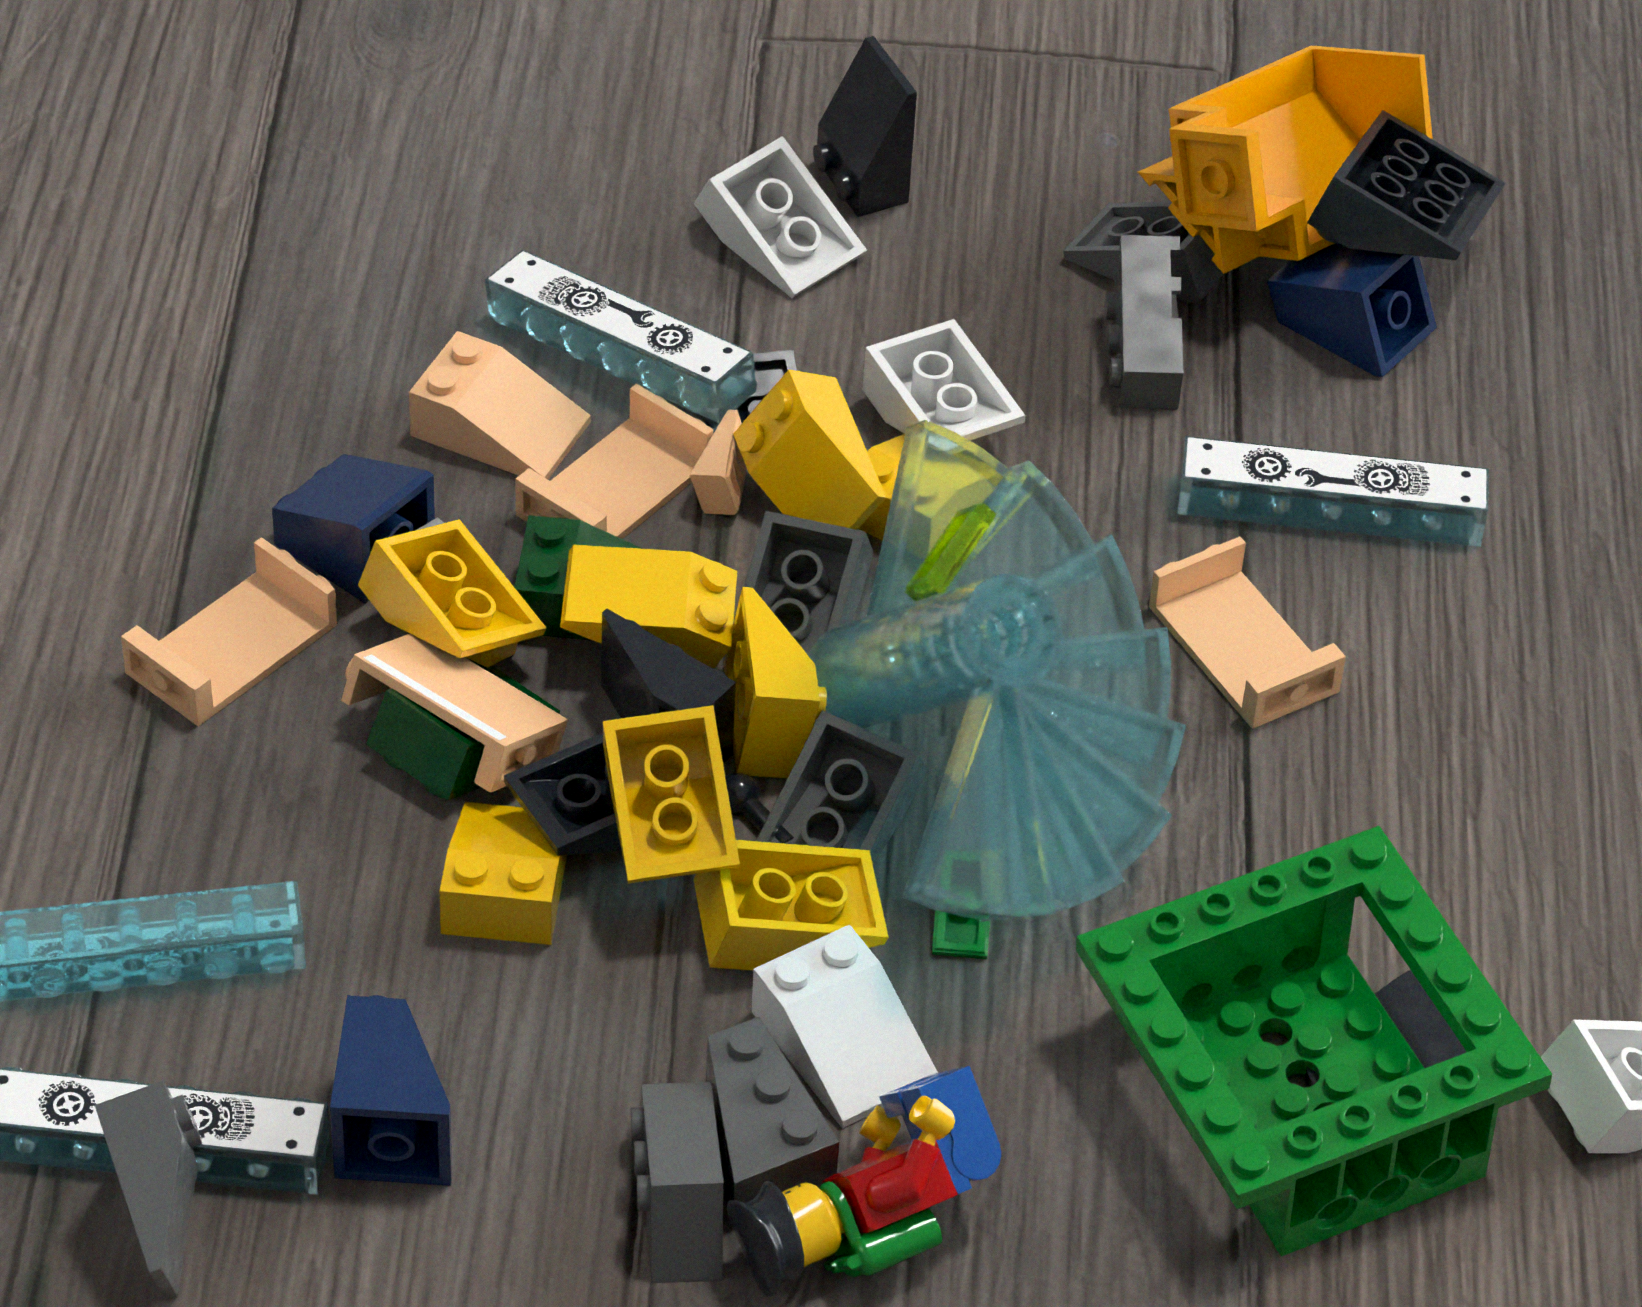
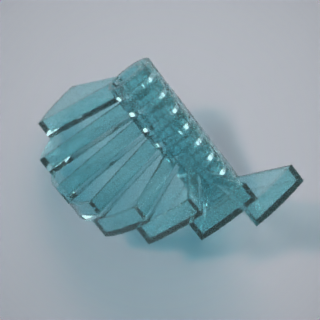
[808,420,1186,922]

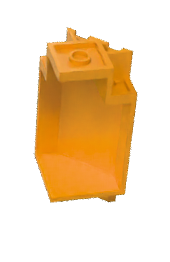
[1138,46,1433,274]

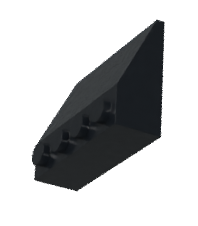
[1307,110,1505,260]

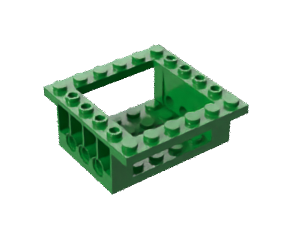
[1076,826,1552,1257]

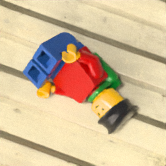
[727,1066,1002,1297]

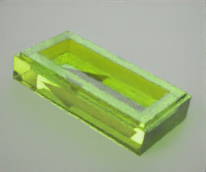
[905,503,997,604]

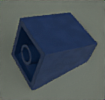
[1267,243,1437,377]
[272,454,435,604]
[330,995,452,1186]

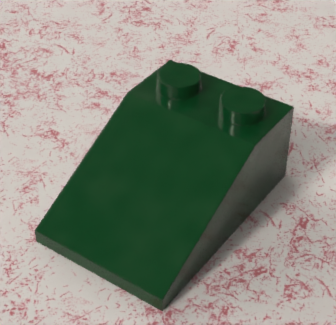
[514,515,643,641]
[366,660,560,800]

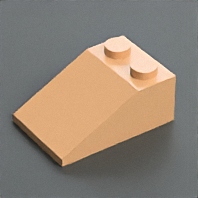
[409,331,591,479]

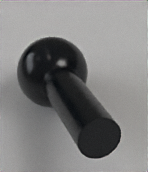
[725,773,794,844]

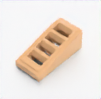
[689,410,747,515]

